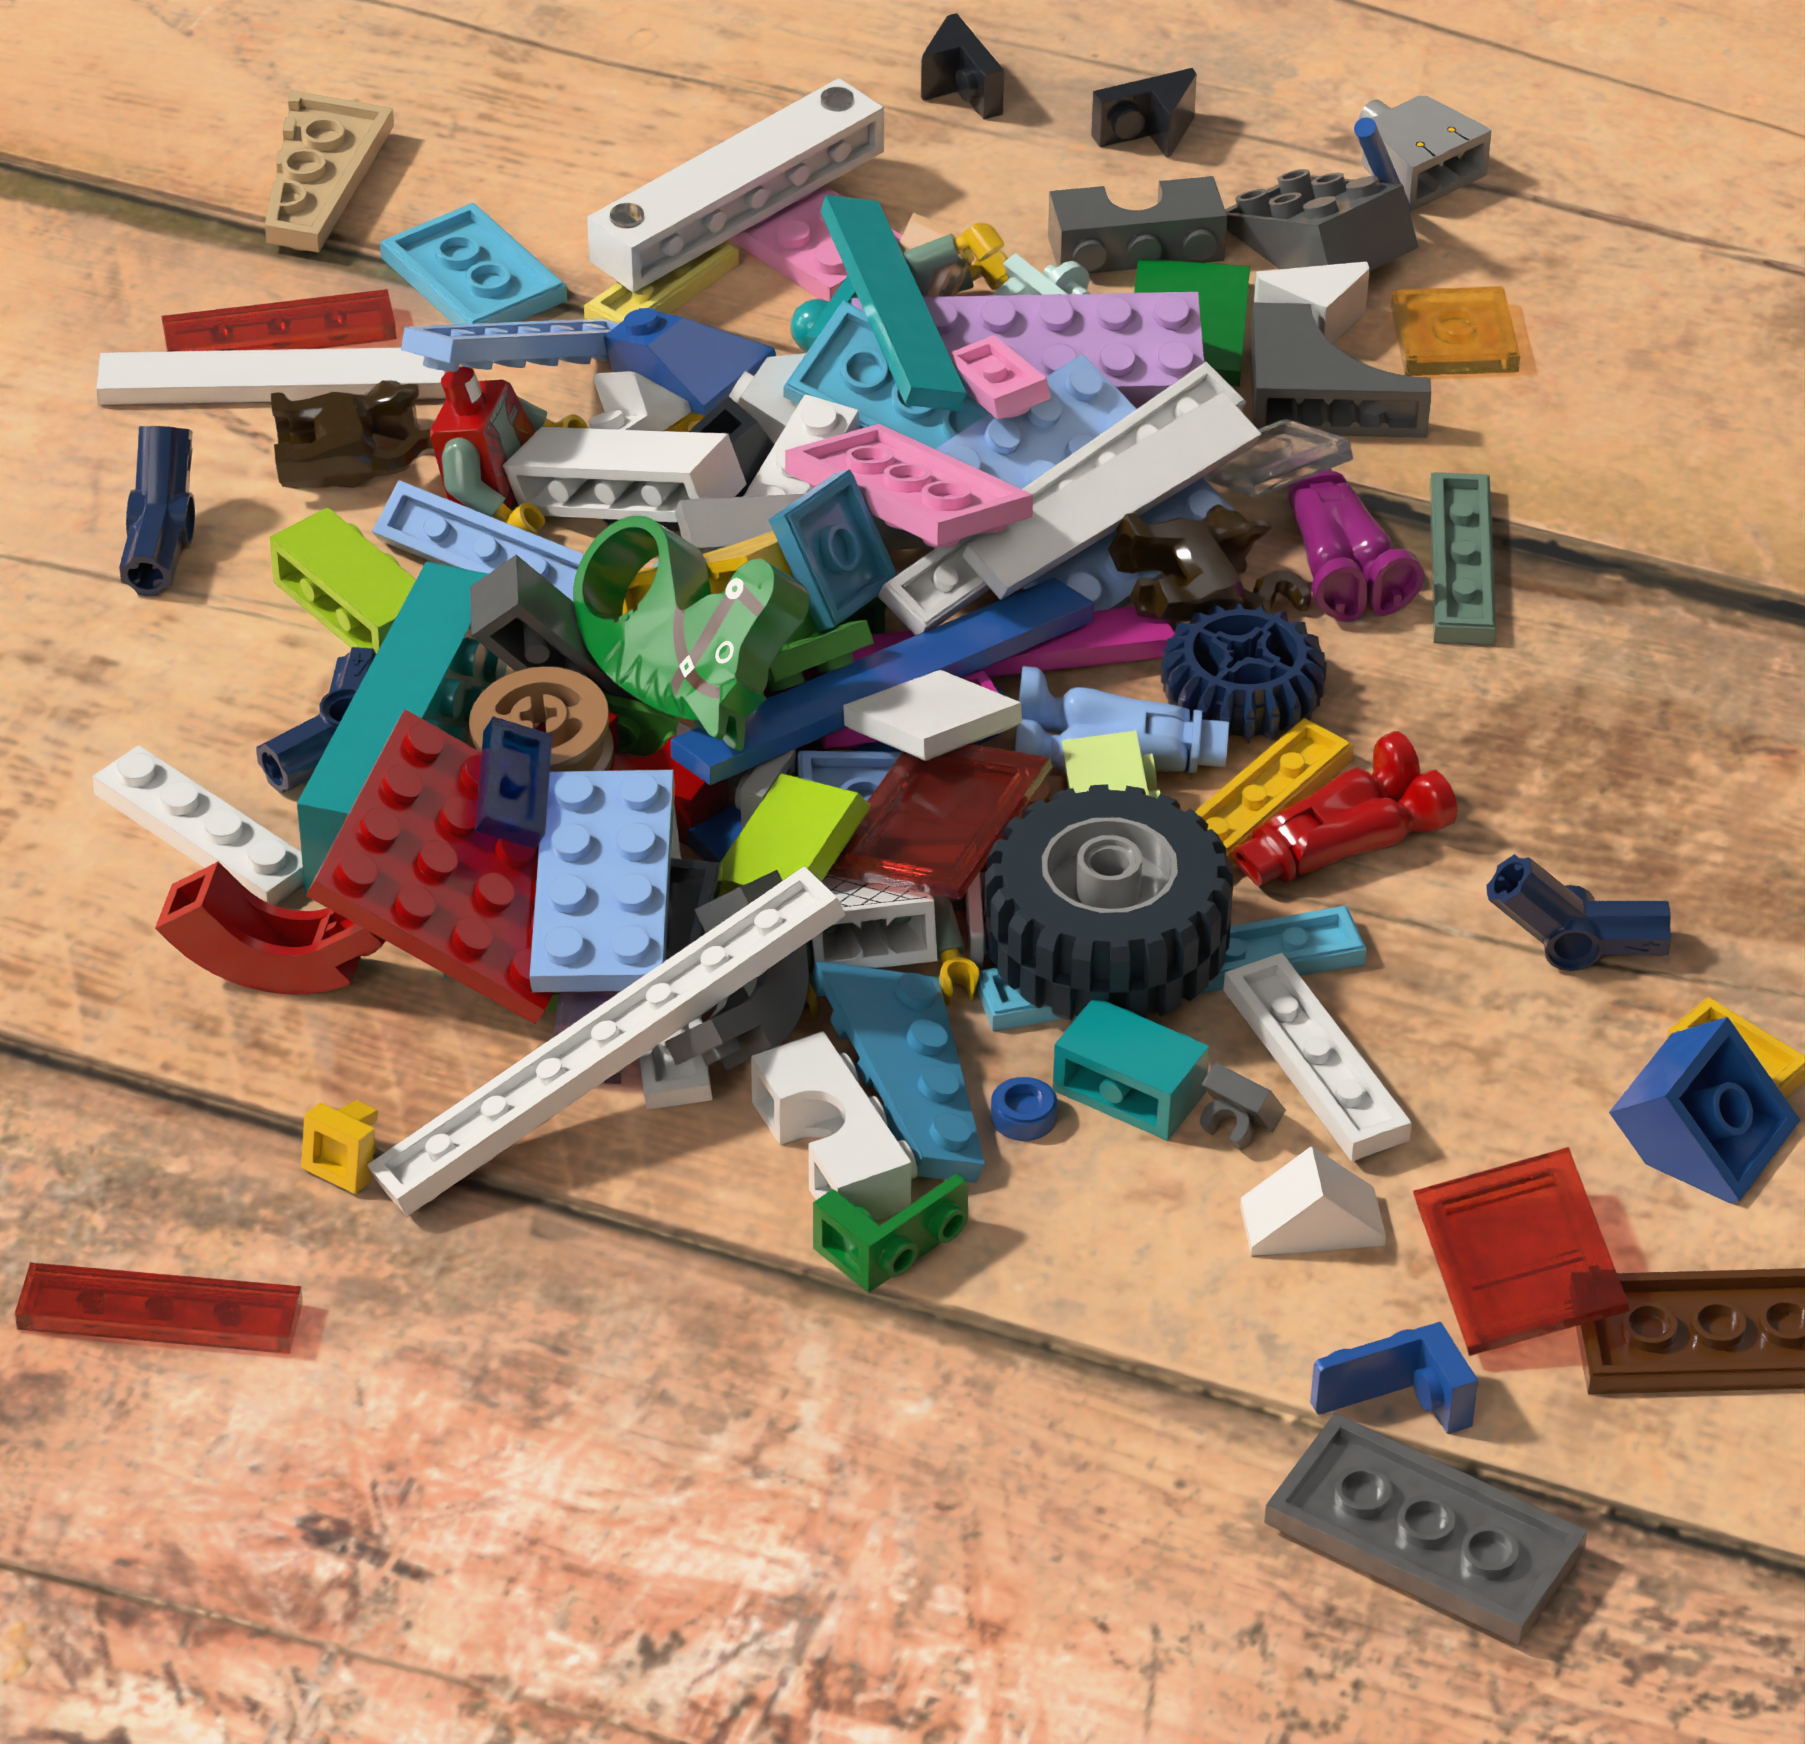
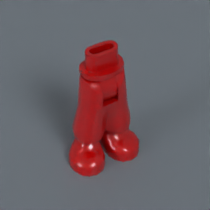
[1233,731,1458,886]

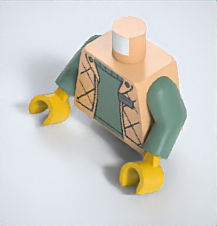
[899,212,1009,297]

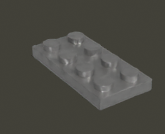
[1264,1413,1588,1645]

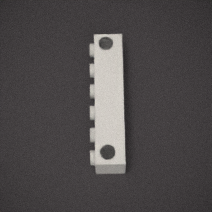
[587,78,884,293]

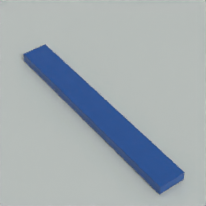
[671,577,1094,785]

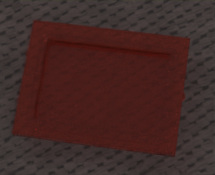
[827,744,1052,900]
[1413,1147,1629,1356]

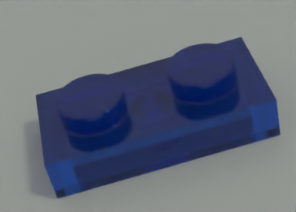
[475,716,553,849]

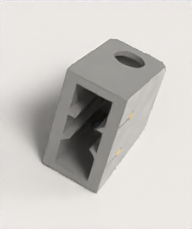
[1358,96,1492,211]

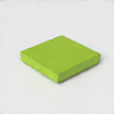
[720,773,871,891]

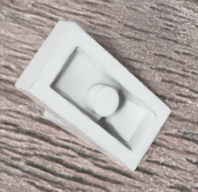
[588,371,692,431]

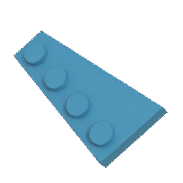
[808,961,985,1183]

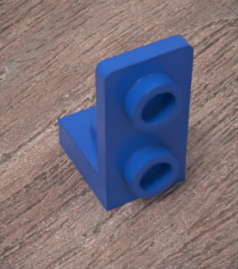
[1310,1321,1478,1434]

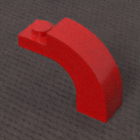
[155,861,386,995]

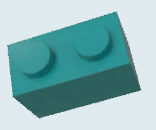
[1053,1000,1210,1141]

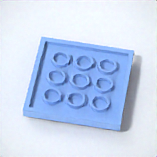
[935,353,1235,611]

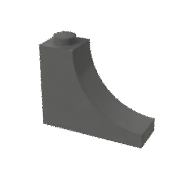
[1250,302,1432,438]

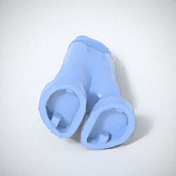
[1013,666,1229,774]

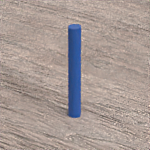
[1354,117,1411,213]

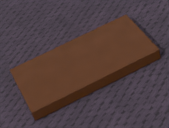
[1569,1268,1805,1394]

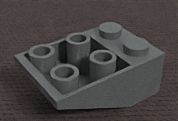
[1225,169,1419,272]

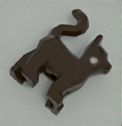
[271,380,434,488]
[1108,504,1311,621]

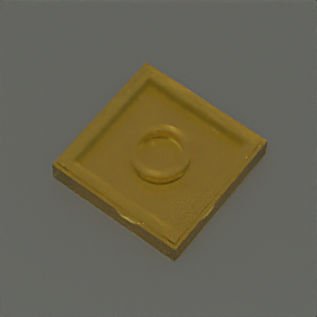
[1390,286,1520,376]

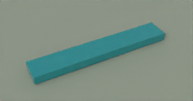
[820,195,967,411]

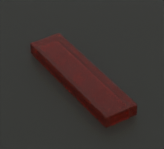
[161,289,397,352]
[15,1262,303,1354]

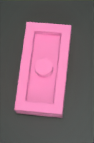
[949,335,1051,420]

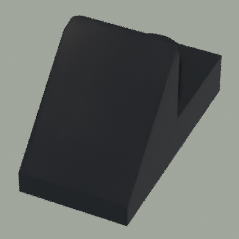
[921,13,1004,120]
[1091,68,1197,157]

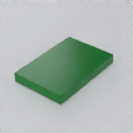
[1134,258,1250,387]

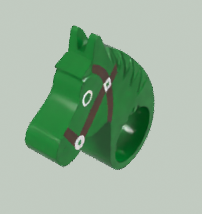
[573,516,809,752]

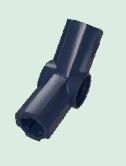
[119,426,195,596]
[256,647,376,794]
[1486,854,1671,971]

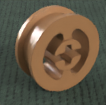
[469,667,614,788]

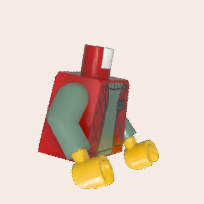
[430,366,588,535]

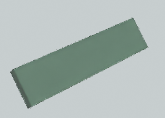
[1429,472,1496,645]

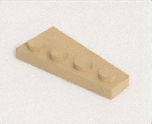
[265,90,394,252]

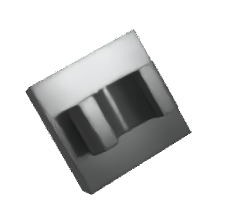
[1200,1062,1286,1150]

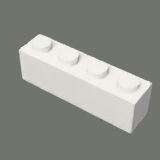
[503,427,746,522]

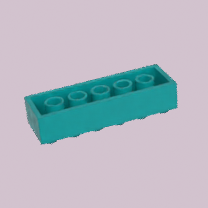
[297,561,507,897]

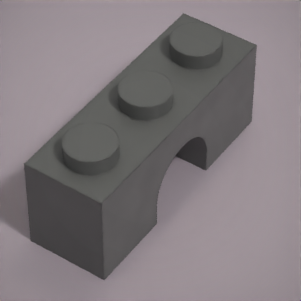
[1048,176,1227,273]

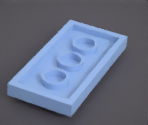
[530,770,675,992]

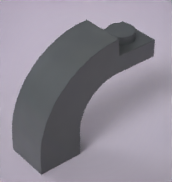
[665,870,808,1070]

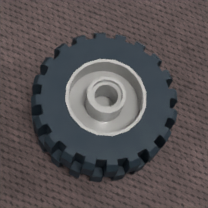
[984,784,1234,1021]

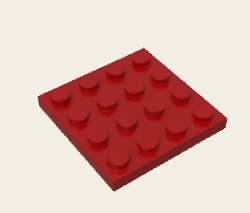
[305,709,554,1025]

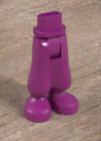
[1287,463,1425,621]

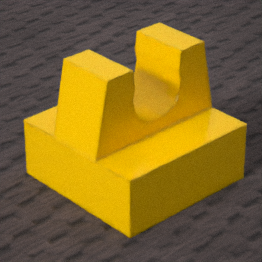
[301,1100,378,1194]

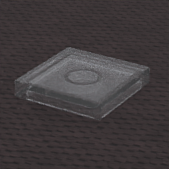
[1203,419,1353,498]

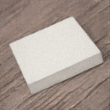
[843,670,1022,761]

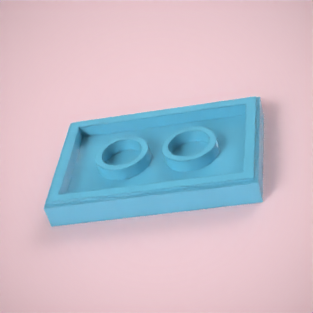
[380,203,567,325]

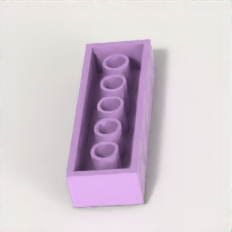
[852,292,1204,409]

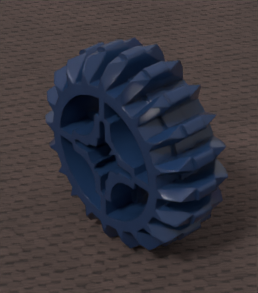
[1161,602,1327,744]

